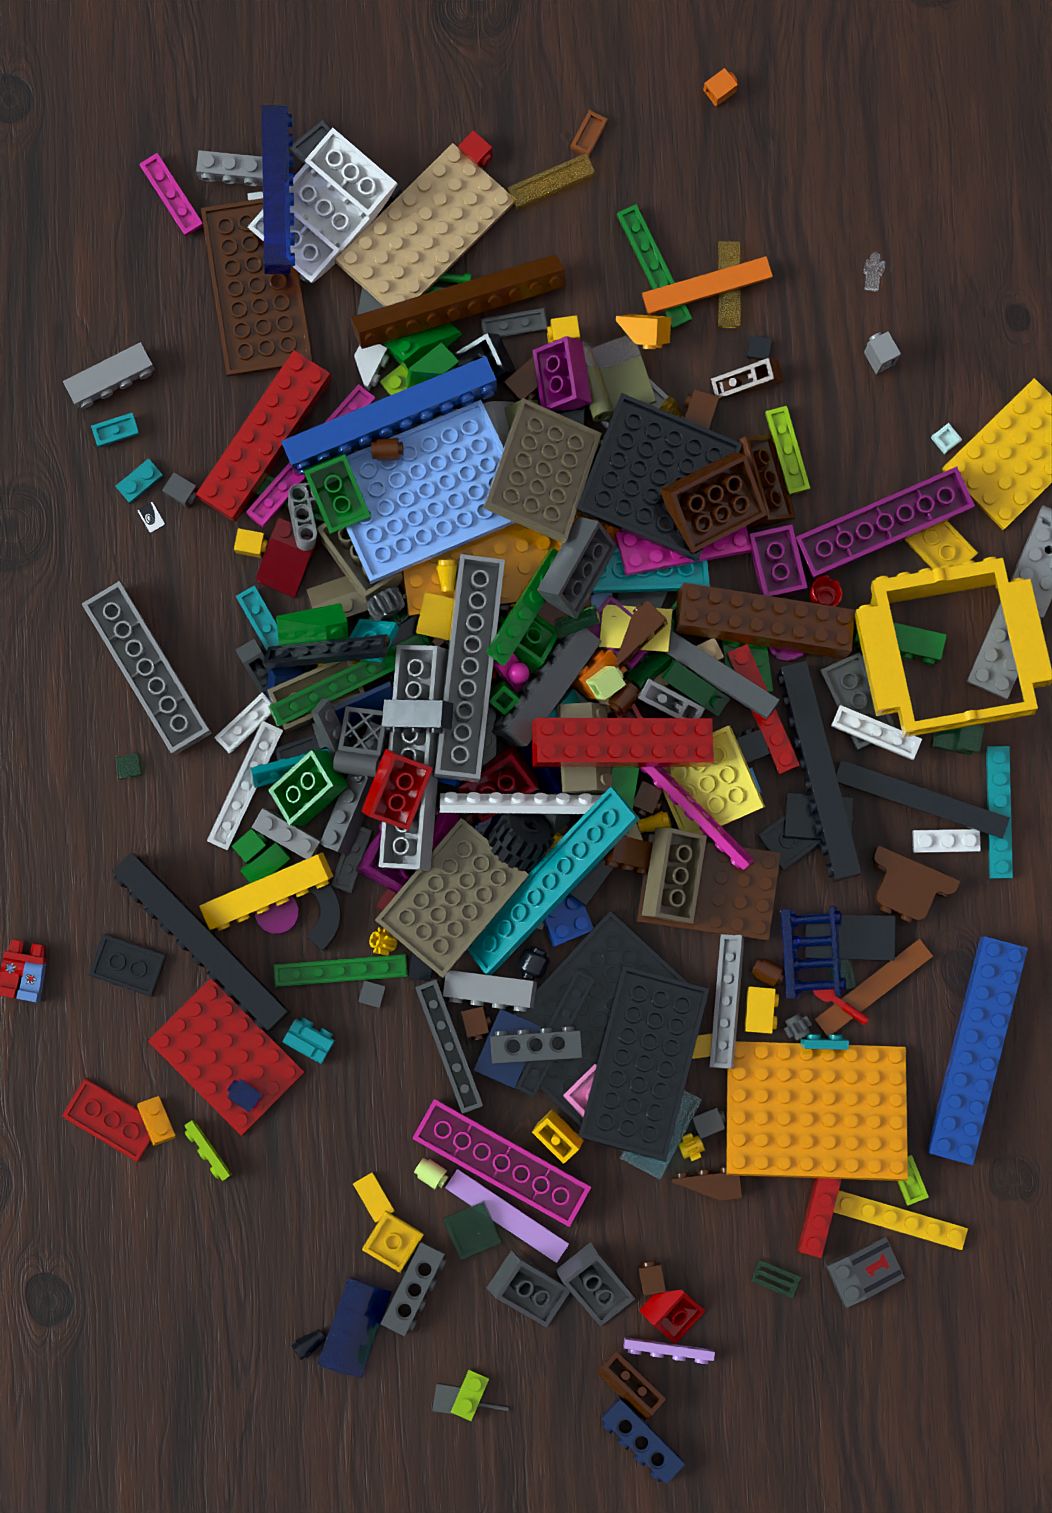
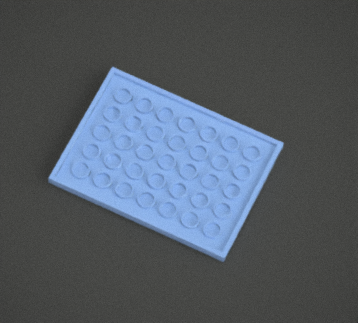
[345,400,516,584]

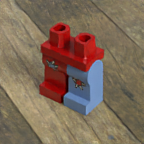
[0,939,48,1002]

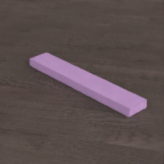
[445,1169,569,1263]

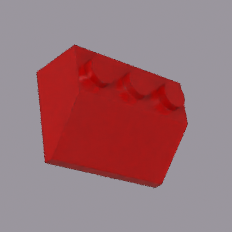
[361,749,433,831]

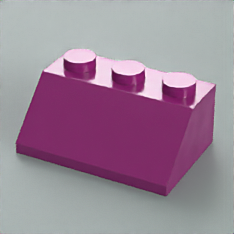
[532,336,592,412]

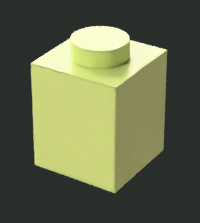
[586,666,626,700]

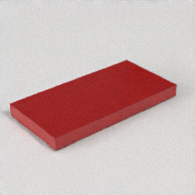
[61,1078,151,1162]

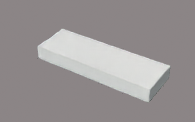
[214,693,272,754]

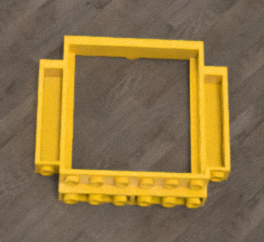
[854,557,1052,738]

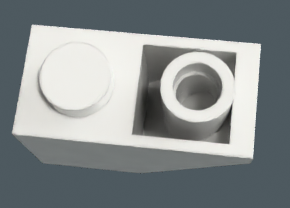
[354,344,390,391]

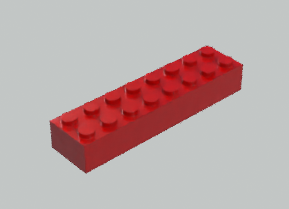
[196,350,332,523]
[532,718,714,767]

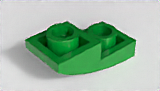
[240,842,291,883]

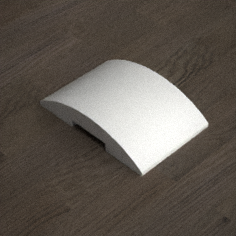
[248,128,397,283]

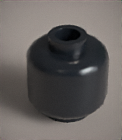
[518,946,550,981]

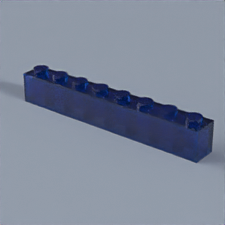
[262,105,295,274]

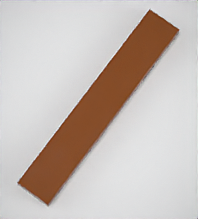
[814,939,933,1037]

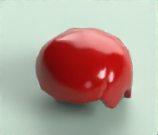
[809,575,843,607]

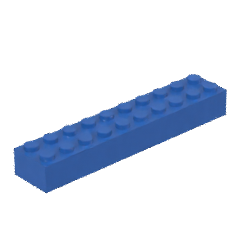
[281,356,497,475]
[926,936,1028,1165]

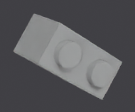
[864,332,901,375]

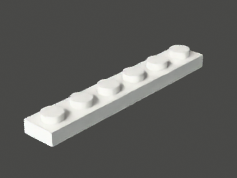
[207,721,283,850]

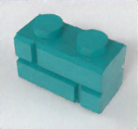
[283,1017,335,1064]

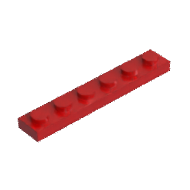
[727,644,800,774]

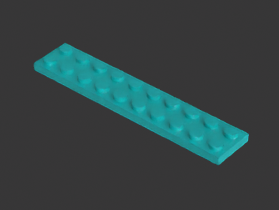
[467,787,640,976]

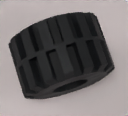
[488,813,555,871]

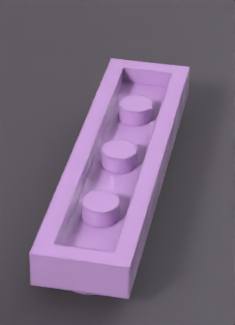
[623,1337,715,1364]

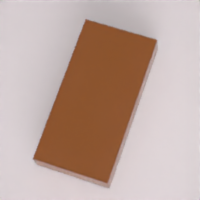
[570,110,608,158]

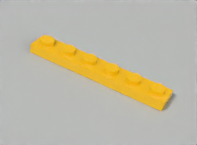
[833,1190,968,1250]

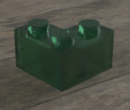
[929,724,984,756]

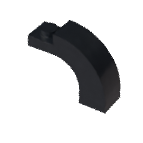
[306,884,342,951]

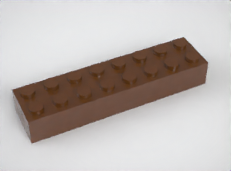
[674,582,855,659]

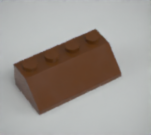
[736,435,796,528]

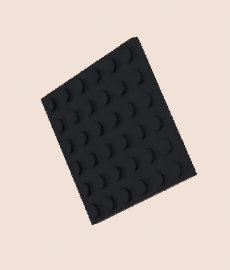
[576,393,742,562]

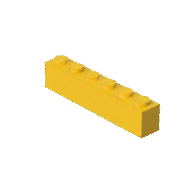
[199,852,334,931]

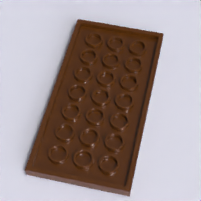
[201,196,313,377]

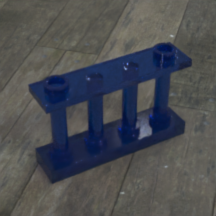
[781,906,846,999]

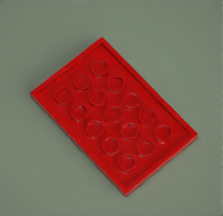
[148,978,305,1136]

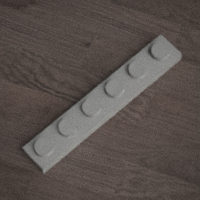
[710,934,744,1069]

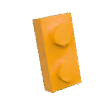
[137,1096,175,1146]

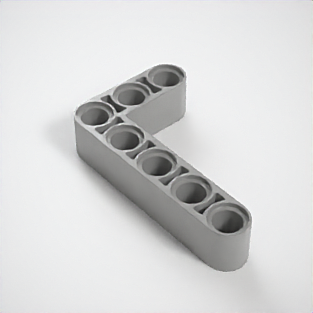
[288,482,319,551]

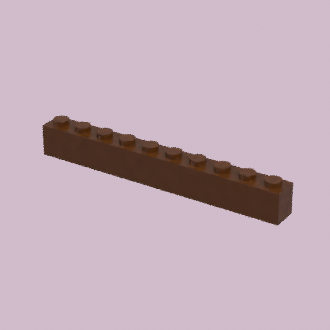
[351,254,566,349]

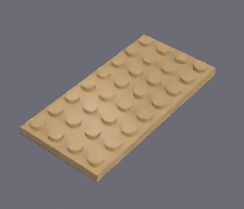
[335,143,516,307]

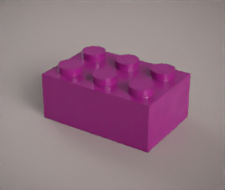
[749,524,807,598]

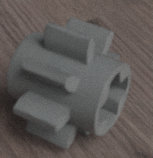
[784,1013,812,1040]

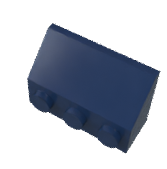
[333,682,393,739]

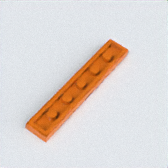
[642,257,773,315]

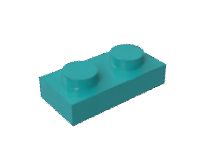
[91,413,140,448]
[115,458,163,504]
[801,1033,849,1050]

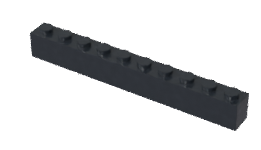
[777,661,861,882]

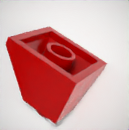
[639,1290,705,1344]

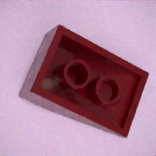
[255,518,320,598]
[457,745,539,823]

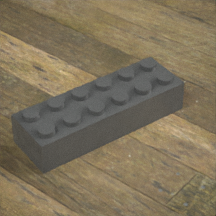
[491,625,602,747]

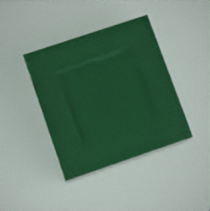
[115,753,142,780]

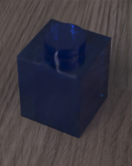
[227,1078,264,1113]

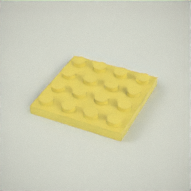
[663,726,765,835]

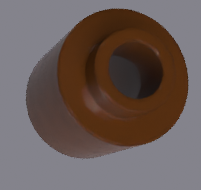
[371,438,404,461]
[608,681,640,715]
[751,957,785,987]

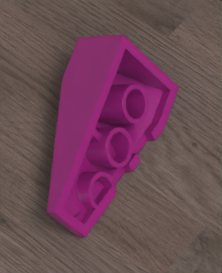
[356,830,417,892]

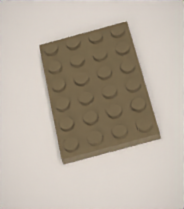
[483,398,602,543]
[375,818,529,978]

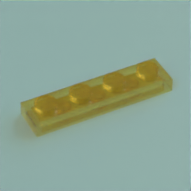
[508,153,595,209]
[718,241,741,328]

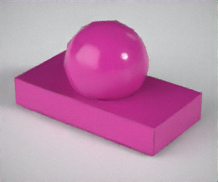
[493,654,530,692]

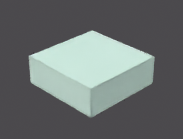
[931,423,962,454]

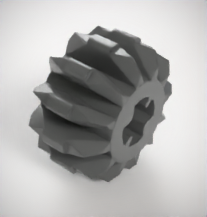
[366,587,405,621]

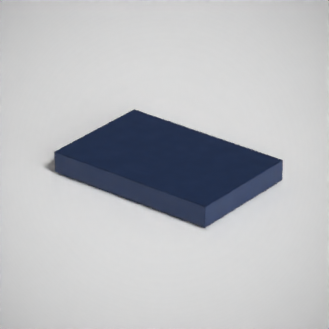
[474,1009,541,1088]

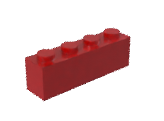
[797,1178,842,1258]

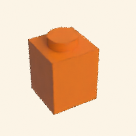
[703,68,738,107]

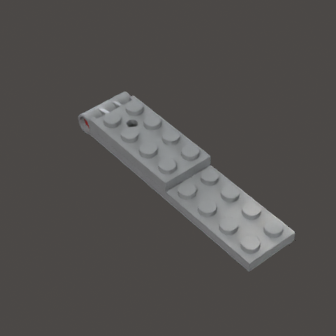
[966,505,1052,700]

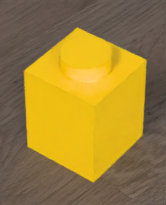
[234,528,268,558]

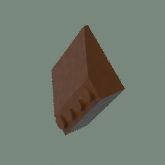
[660,452,767,553]

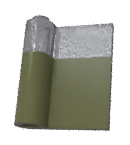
[582,335,657,422]

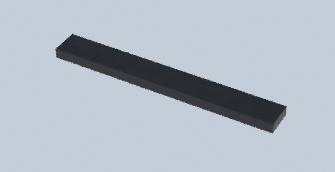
[836,760,1010,839]

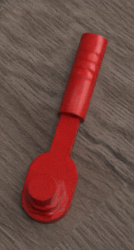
[813,982,869,1025]

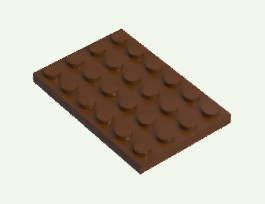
[637,834,781,941]

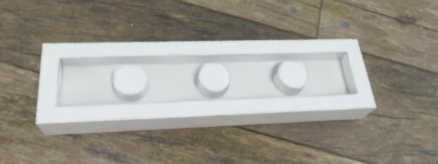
[831,705,922,760]

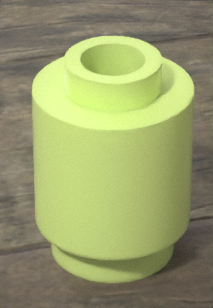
[414,1158,448,1189]

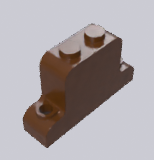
[872,846,960,924]

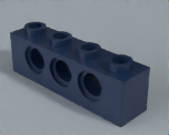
[601,1397,685,1484]

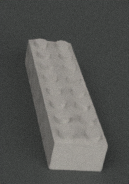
[82,581,212,756]

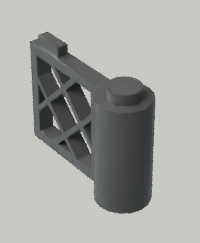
[333,706,390,777]

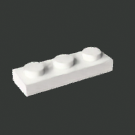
[912,829,980,853]

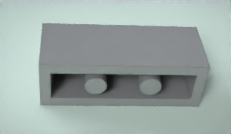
[252,807,321,859]

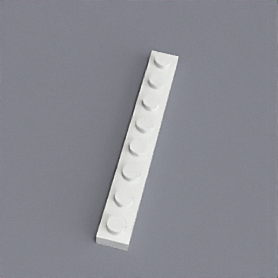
[440,792,602,814]

